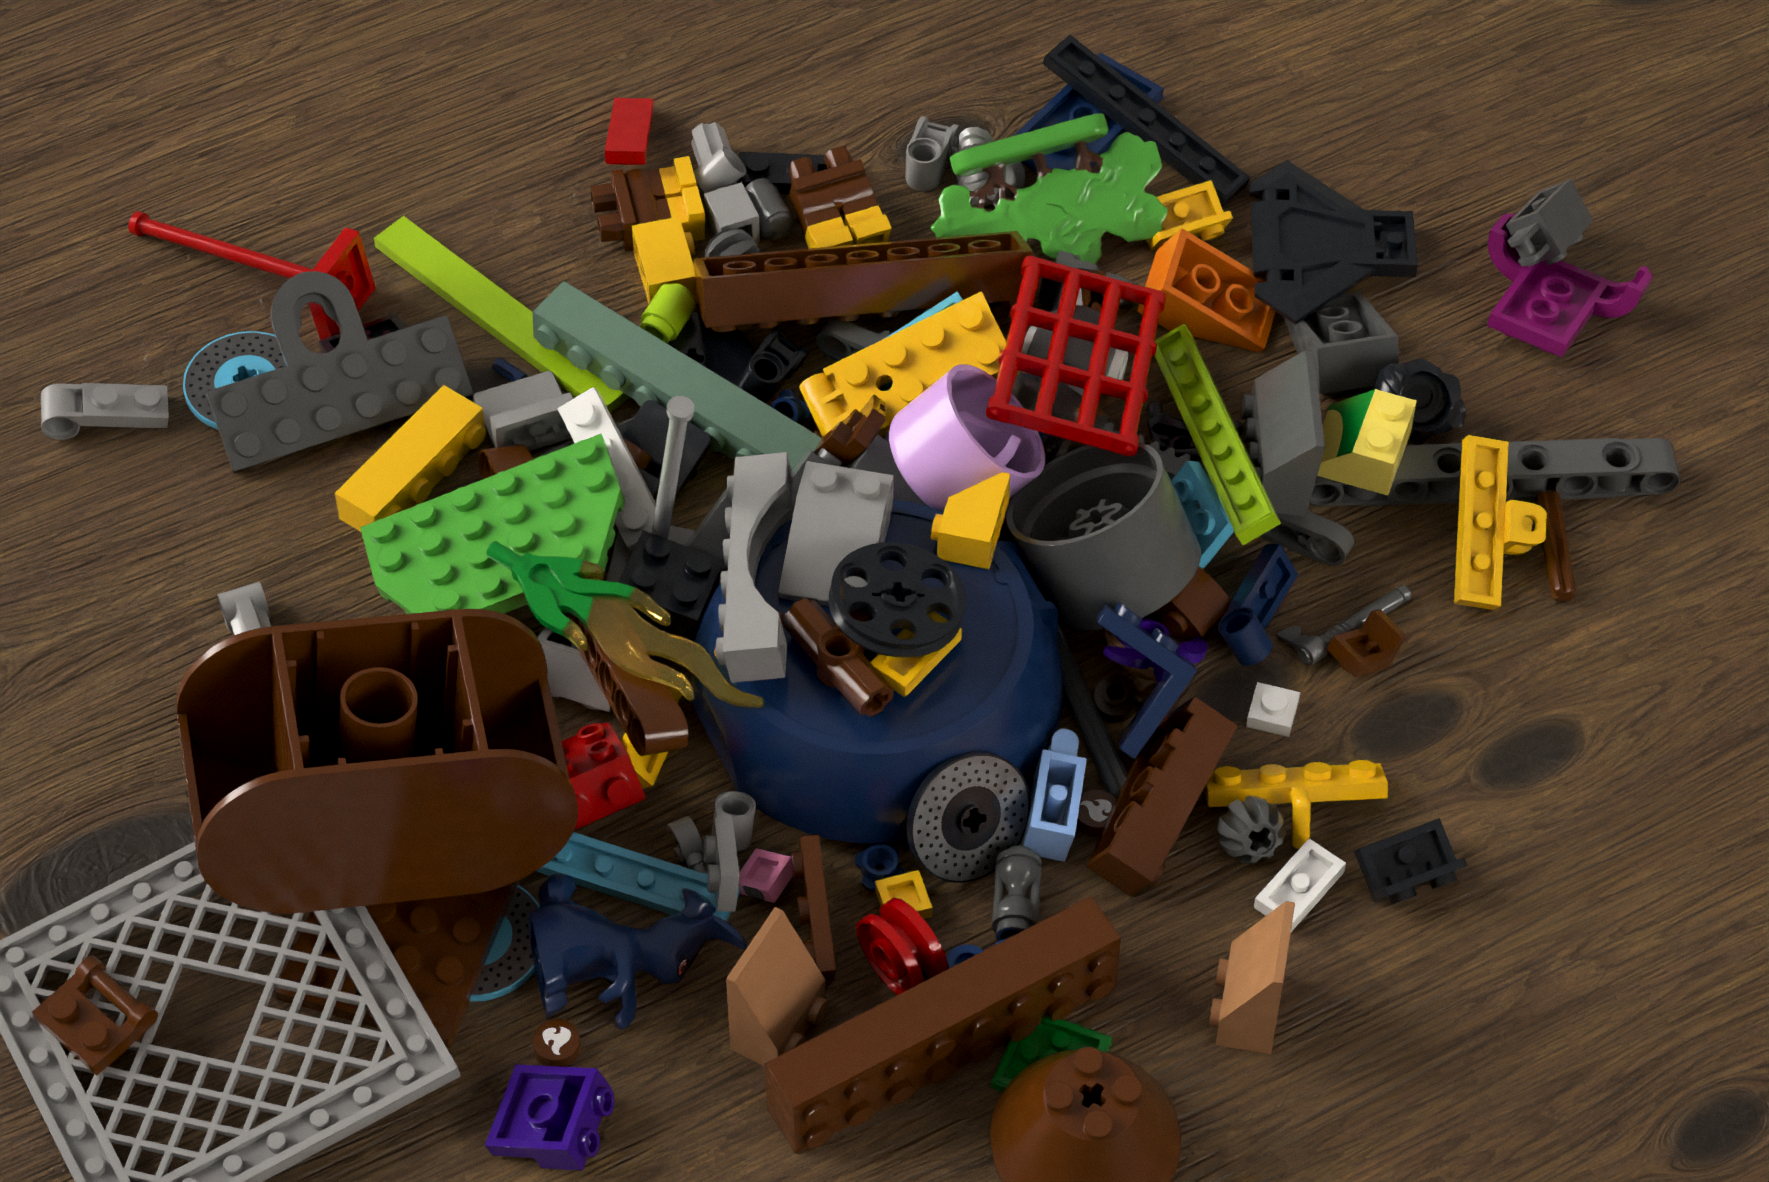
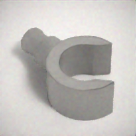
[666,816,707,874]

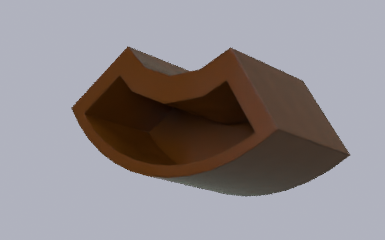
[1150,566,1231,638]

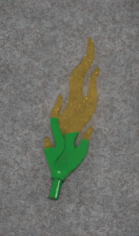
[486,541,764,708]

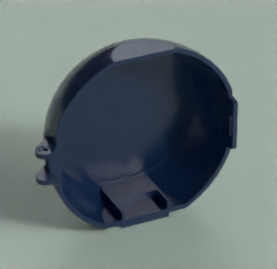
[689,500,1064,850]

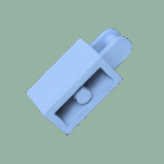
[1022,729,1087,862]

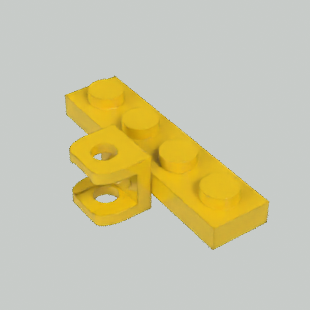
[1454,435,1547,610]

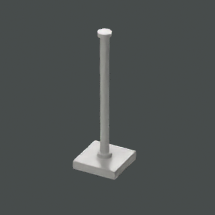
[606,396,695,582]

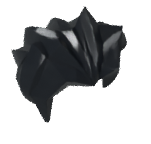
[1374,359,1466,445]

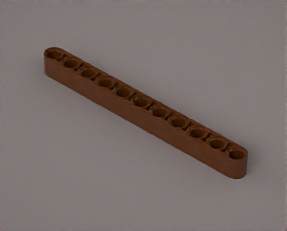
[479,444,689,756]

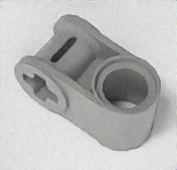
[905,116,961,191]

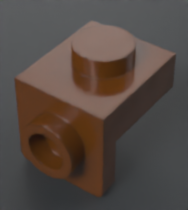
[1326,609,1406,677]

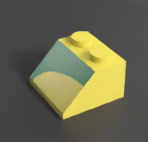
[1317,389,1417,496]

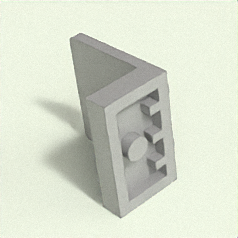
[473,371,573,451]

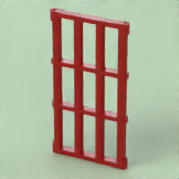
[986,256,1166,456]

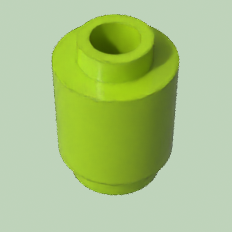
[639,283,696,344]

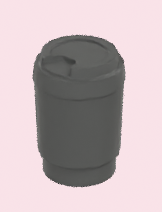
[745,178,795,240]

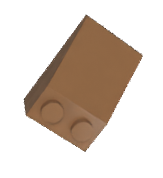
[1209,901,1295,1054]
[726,907,829,1067]

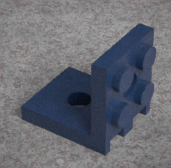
[1096,602,1197,759]

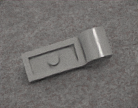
[41,383,169,440]
[704,791,756,912]

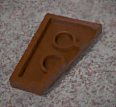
[791,835,836,981]

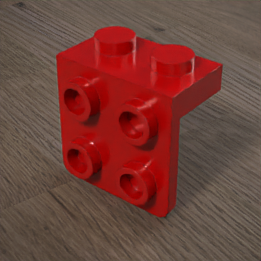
[561,723,646,830]

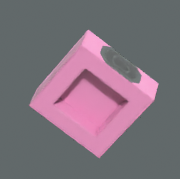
[739,848,794,903]

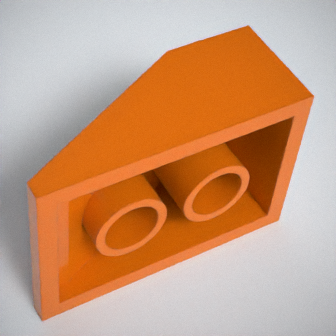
[1137,228,1276,353]

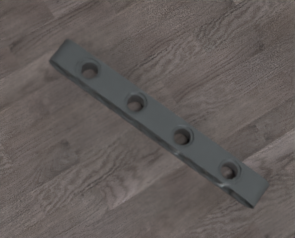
[1309,438,1680,506]

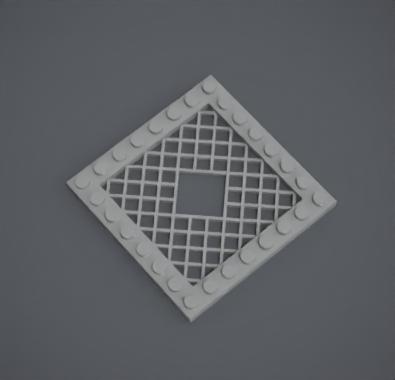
[0,842,461,1182]

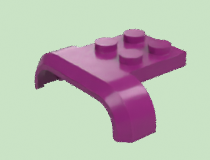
[1487,213,1652,357]

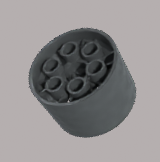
[1006,442,1201,630]

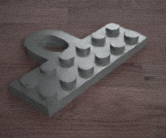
[206,271,474,473]

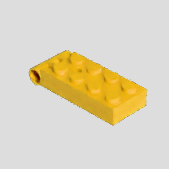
[799,291,1021,438]

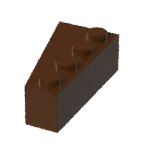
[1086,696,1238,896]

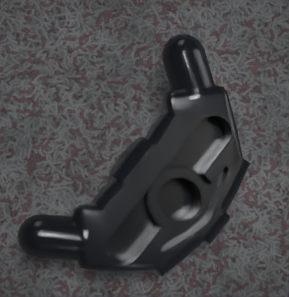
[1147,401,1243,462]

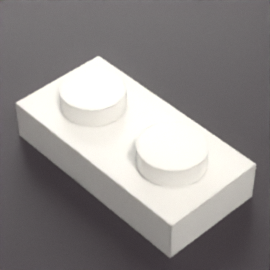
[1254,839,1346,932]

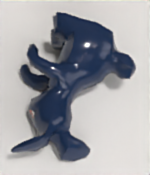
[528,874,748,1030]

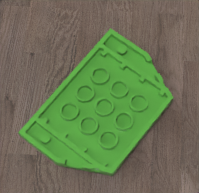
[360,433,625,614]

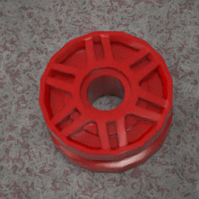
[856,897,949,996]

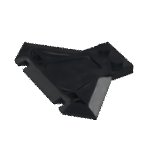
[1250,160,1418,325]

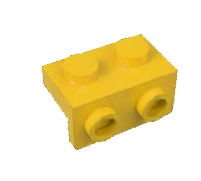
[1146,180,1233,251]

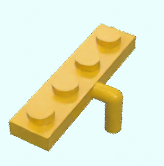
[1203,760,1388,849]

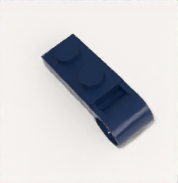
[1218,544,1298,666]

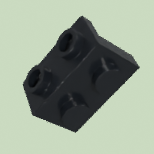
[1354,818,1468,905]

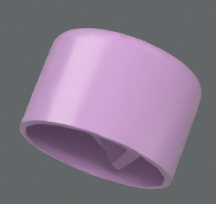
[889,364,1045,511]

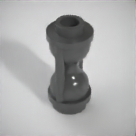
[992,846,1042,941]

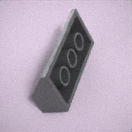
[1240,350,1325,517]

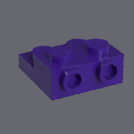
[485,1064,615,1171]

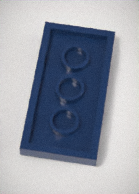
[1013,52,1164,172]

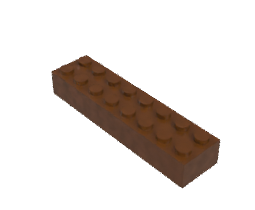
[694,231,1033,332]
[765,896,1121,1153]

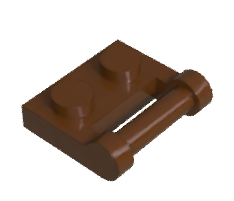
[32,956,158,1076]

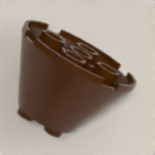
[990,1047,1181,1182]

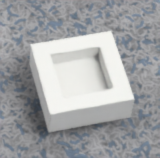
[1246,682,1300,737]

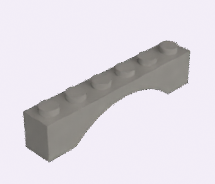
[716,452,795,683]

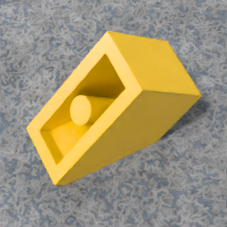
[931,472,1010,569]

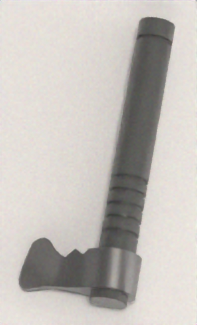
[1277,585,1411,665]

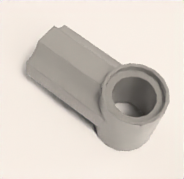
[691,122,747,193]
[217,582,271,635]

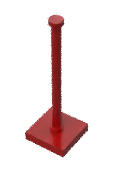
[128,211,376,340]

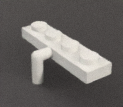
[557,387,656,552]

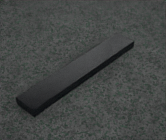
[1043,35,1250,207]

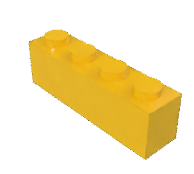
[335,385,486,532]

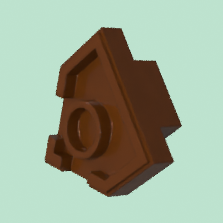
[814,394,886,467]

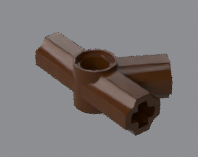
[782,598,894,717]

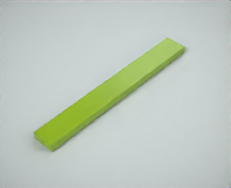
[374,216,630,413]
[1154,324,1281,545]

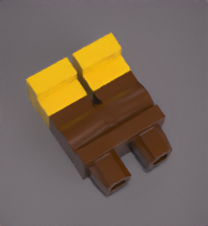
[789,146,892,249]
[590,156,705,251]

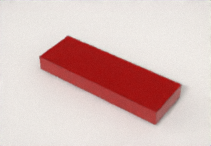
[605,98,654,165]

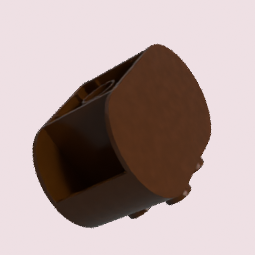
[176,609,578,914]

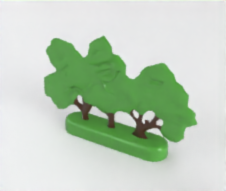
[930,113,1168,264]

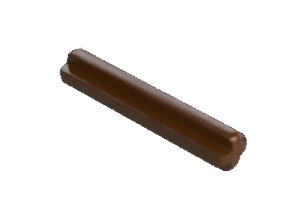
[1535,490,1576,602]

